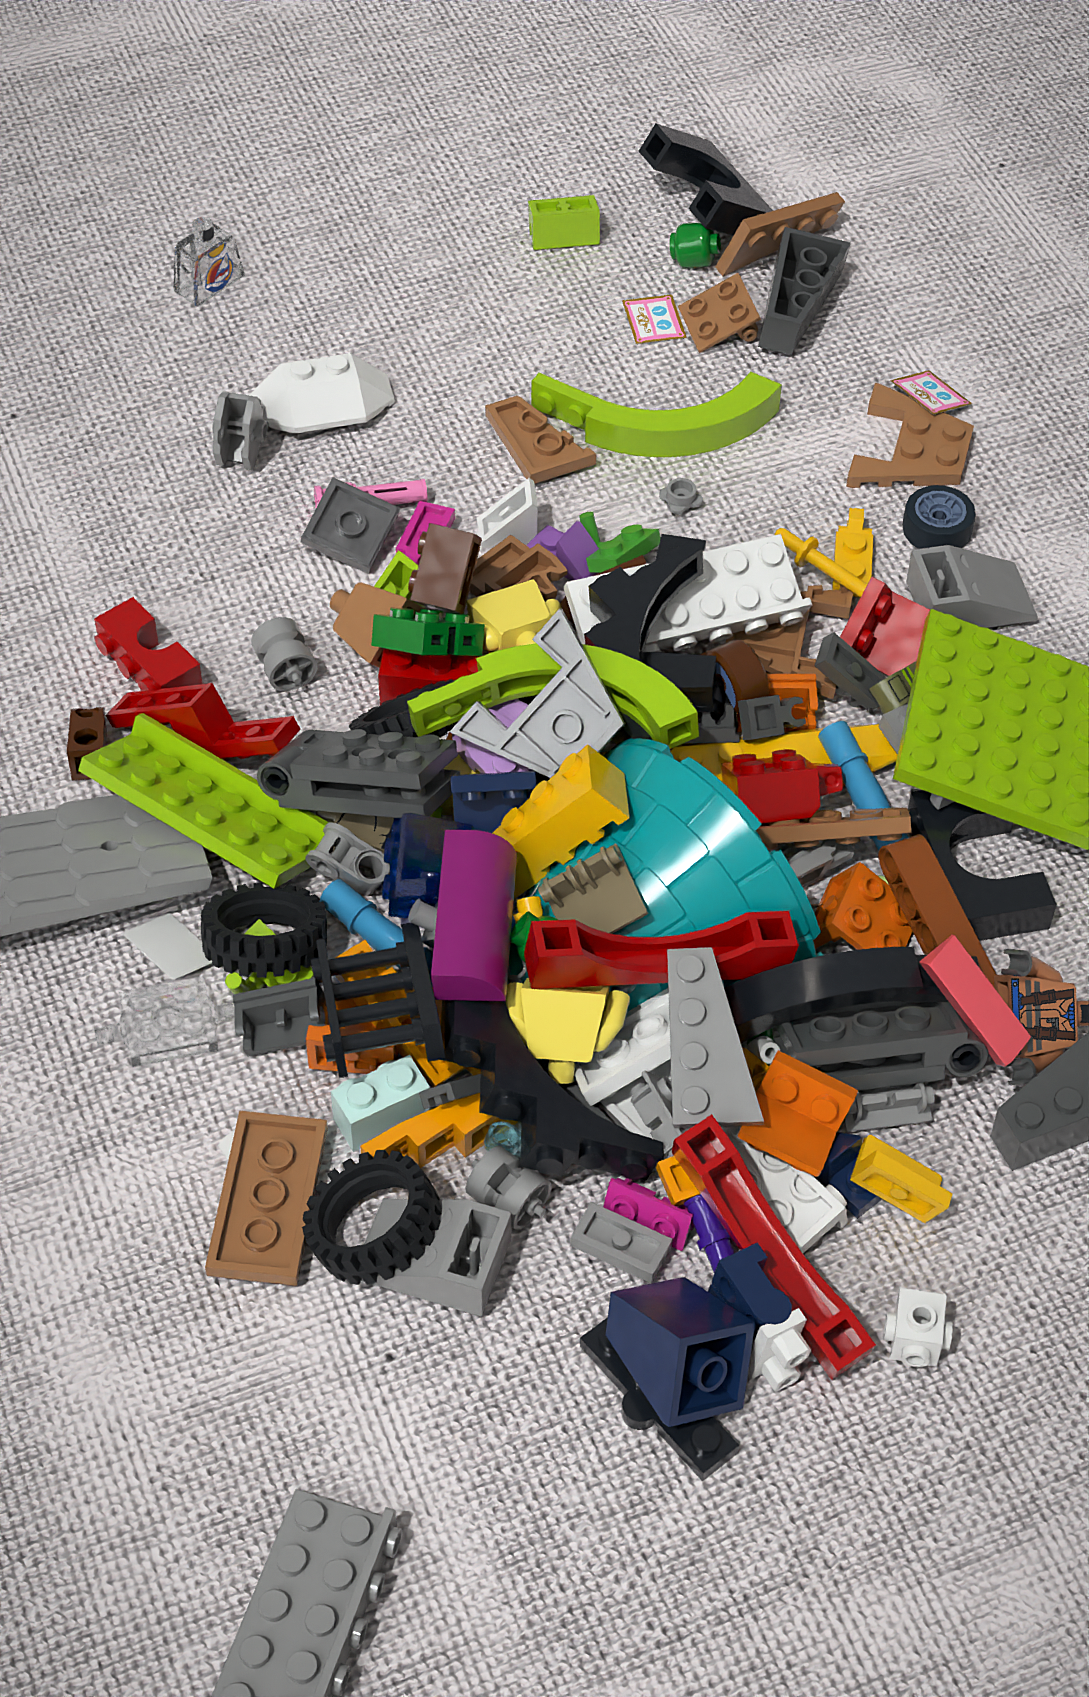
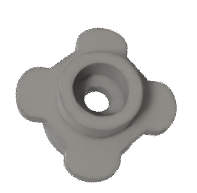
[659,478,703,514]

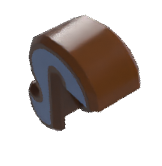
[699,639,770,713]

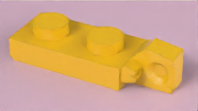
[832,508,873,597]

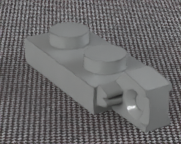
[789,839,855,887]

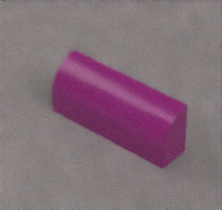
[431,830,517,1001]

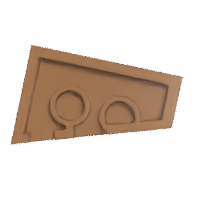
[485,395,596,484]

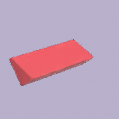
[919,935,1031,1067]

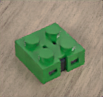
[371,608,485,656]

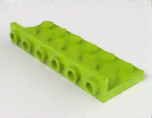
[78,713,329,889]

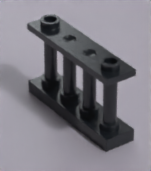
[310,923,446,1078]

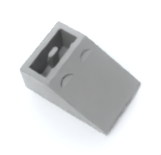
[906,545,1038,628]
[361,1198,511,1317]

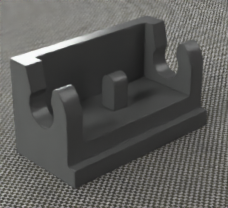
[233,978,329,1057]

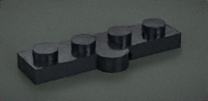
[580,1317,739,1481]

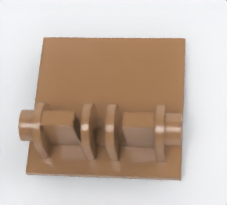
[678,273,761,353]

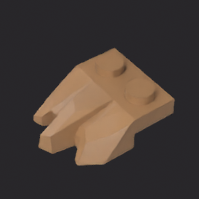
[469,535,568,601]

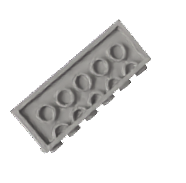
[211,1489,402,1697]

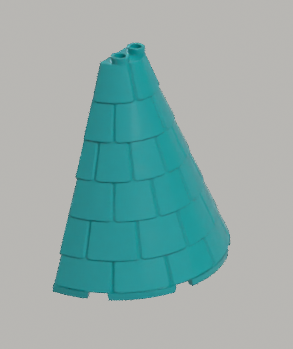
[507,738,824,1065]

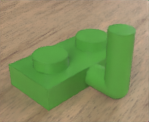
[579,512,661,573]

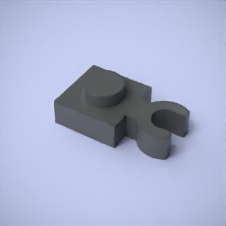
[738,695,806,740]

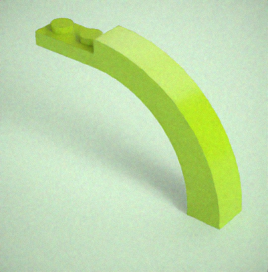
[531,371,782,457]
[407,643,699,749]

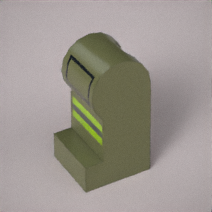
[869,661,917,714]

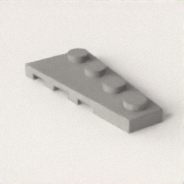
[667,947,764,1128]

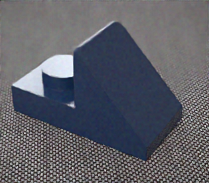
[814,1132,882,1219]

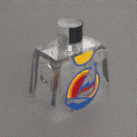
[173,217,245,307]

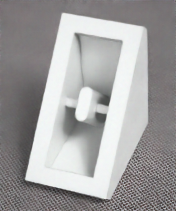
[477,478,538,548]

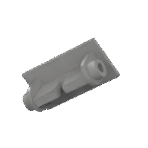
[631,1071,690,1159]
[844,1082,934,1133]

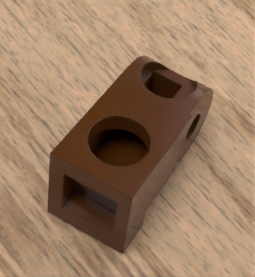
[67,707,107,781]

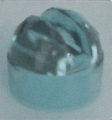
[484,1121,521,1155]

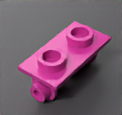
[603,1178,695,1251]

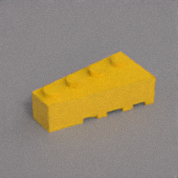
[492,744,630,899]

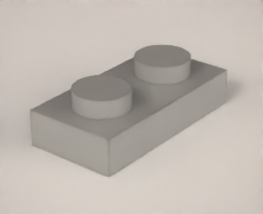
[570,1202,673,1284]

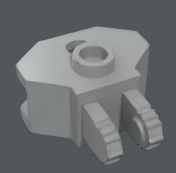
[212,392,268,470]

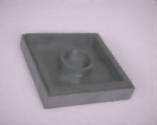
[300,477,400,574]

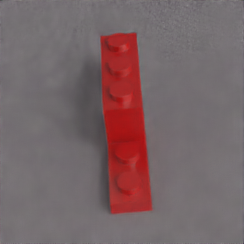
[105,683,300,759]

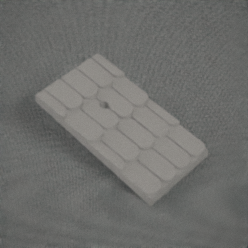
[0,795,213,937]

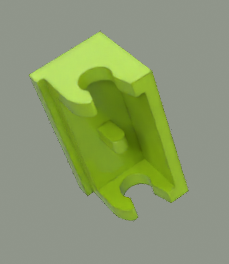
[528,195,600,250]

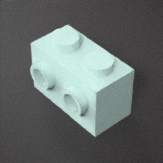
[331,1055,431,1152]

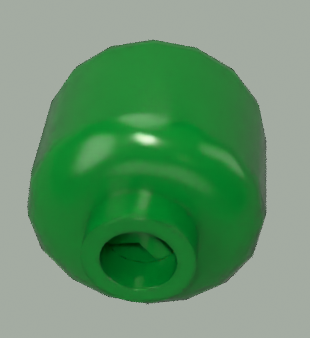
[670,222,721,268]

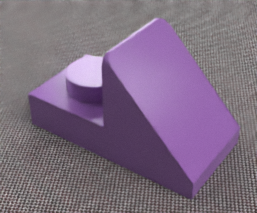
[526,521,599,581]

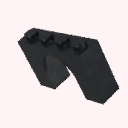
[638,123,773,236]
[908,790,1057,941]

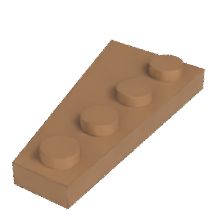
[715,192,845,277]
[756,808,911,850]

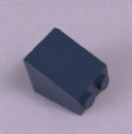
[605,1277,755,1427]

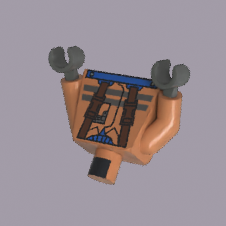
[994,949,1089,1085]

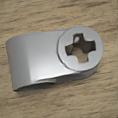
[306,822,390,896]

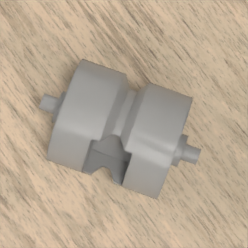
[251,617,318,691]
[465,1146,552,1230]

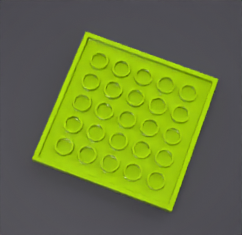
[893,609,1089,850]

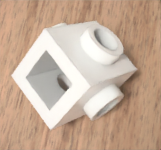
[883,1287,953,1367]

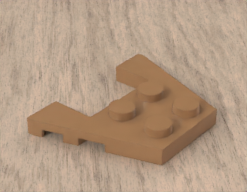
[846,383,974,488]
[726,584,853,699]

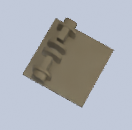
[538,843,649,934]

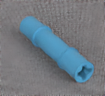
[818,721,909,851]
[320,879,433,987]

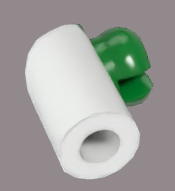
[747,1028,780,1064]

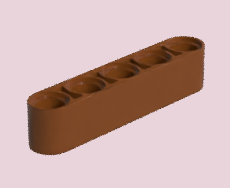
[878,834,997,987]

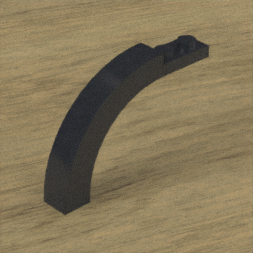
[724,947,980,1044]

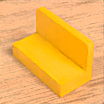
[850,1135,953,1223]

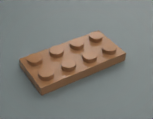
[205,1110,328,1286]

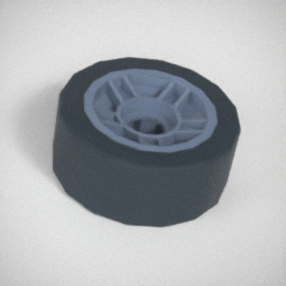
[902,485,976,549]

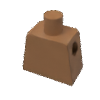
[330,582,423,668]

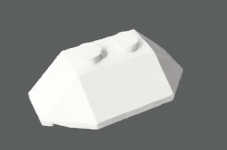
[249,353,395,433]

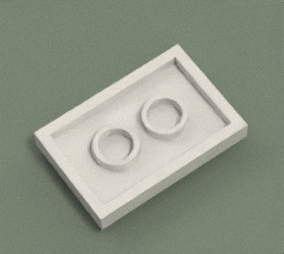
[574,988,671,1106]

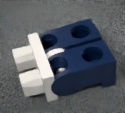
[708,1242,811,1392]

